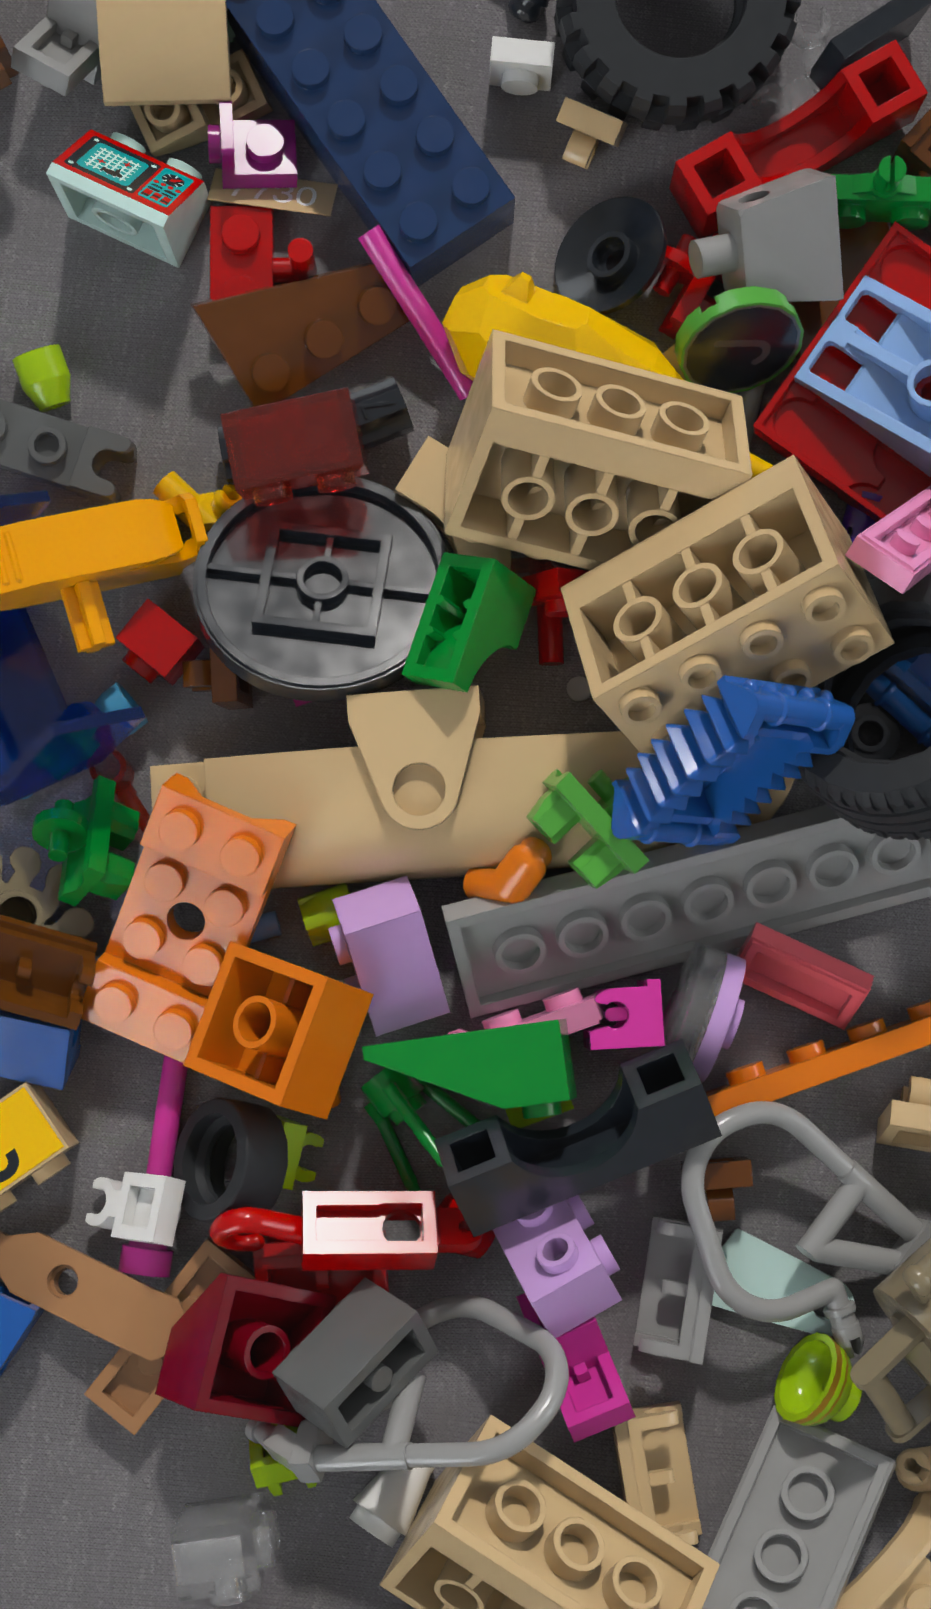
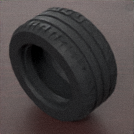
[798,573,931,840]

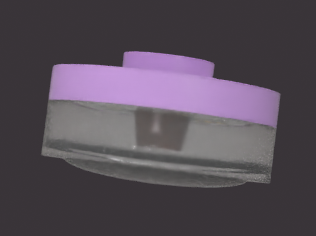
[656,942,746,1082]

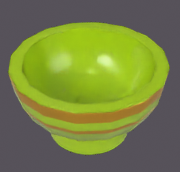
[774,1332,862,1426]

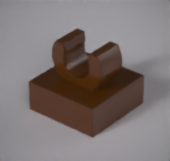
[182,648,253,710]
[680,1156,753,1222]

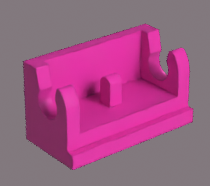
[583,979,665,1050]

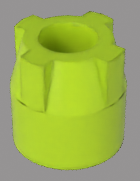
[297,884,350,947]

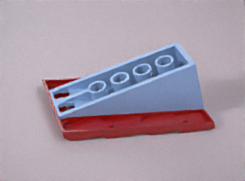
[753,221,931,522]

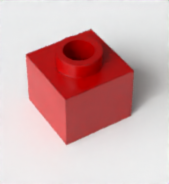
[115,598,204,686]

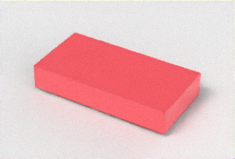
[736,922,874,1030]

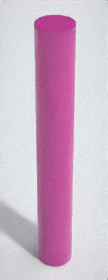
[358,225,473,401]

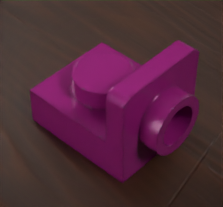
[207,101,297,189]

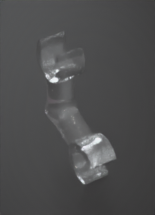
[750,7,831,126]

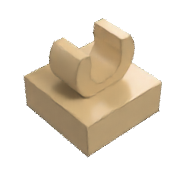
[556,97,628,170]
[876,1076,931,1152]

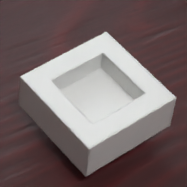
[489,36,555,95]

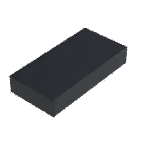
[809,0,931,90]

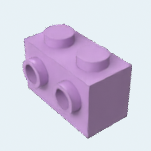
[328,875,450,1037]
[493,1195,622,1338]

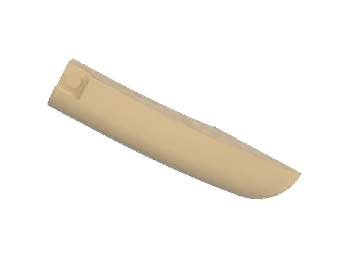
[150,731,796,889]

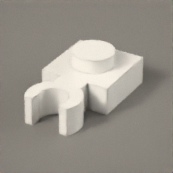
[85,1172,186,1247]

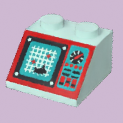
[46,129,211,268]

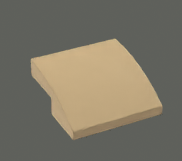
[96,0,231,106]

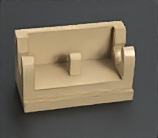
[612,1401,702,1545]

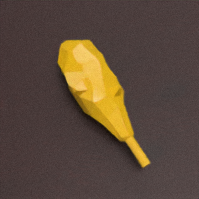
[442,272,774,479]

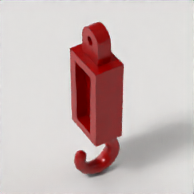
[209,1191,483,1271]

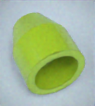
[12,344,71,412]

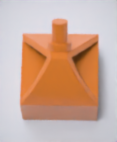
[183,941,374,1120]

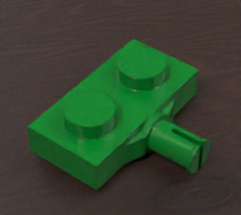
[831,155,931,231]

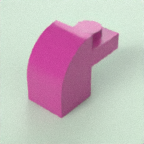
[516,1293,636,1443]

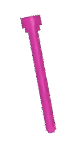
[118,1055,188,1277]

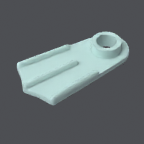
[712,1228,855,1336]

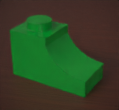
[402,552,537,693]

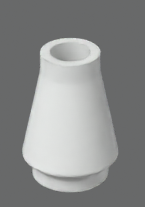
[349,1467,435,1548]

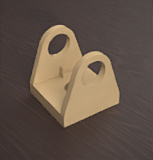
[346,685,486,830]

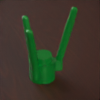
[361,1068,480,1191]

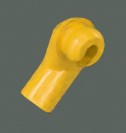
[153,471,246,531]

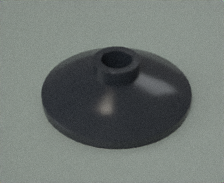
[555,196,667,315]

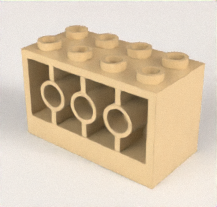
[444,329,752,571]
[560,455,895,753]
[380,1415,720,1609]

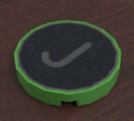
[674,286,804,393]

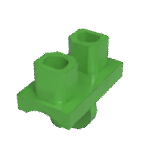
[526,769,649,889]

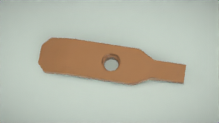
[0,1231,184,1361]

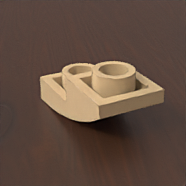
[130,49,273,157]

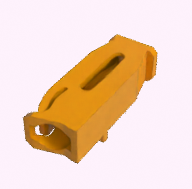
[0,493,208,653]

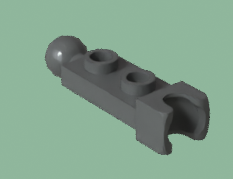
[0,399,137,505]

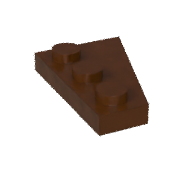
[190,262,410,415]

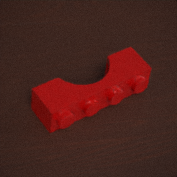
[669,39,928,239]

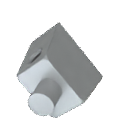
[688,168,844,302]

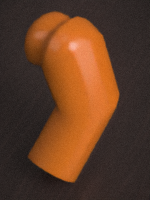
[463,837,552,903]

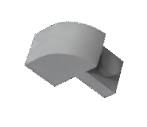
[11,0,101,97]

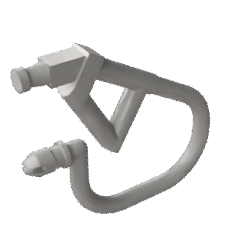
[681,1101,931,1358]
[245,1295,569,1483]

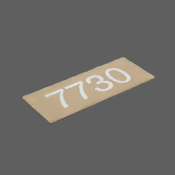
[207,168,338,216]

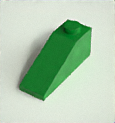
[362,1019,577,1119]

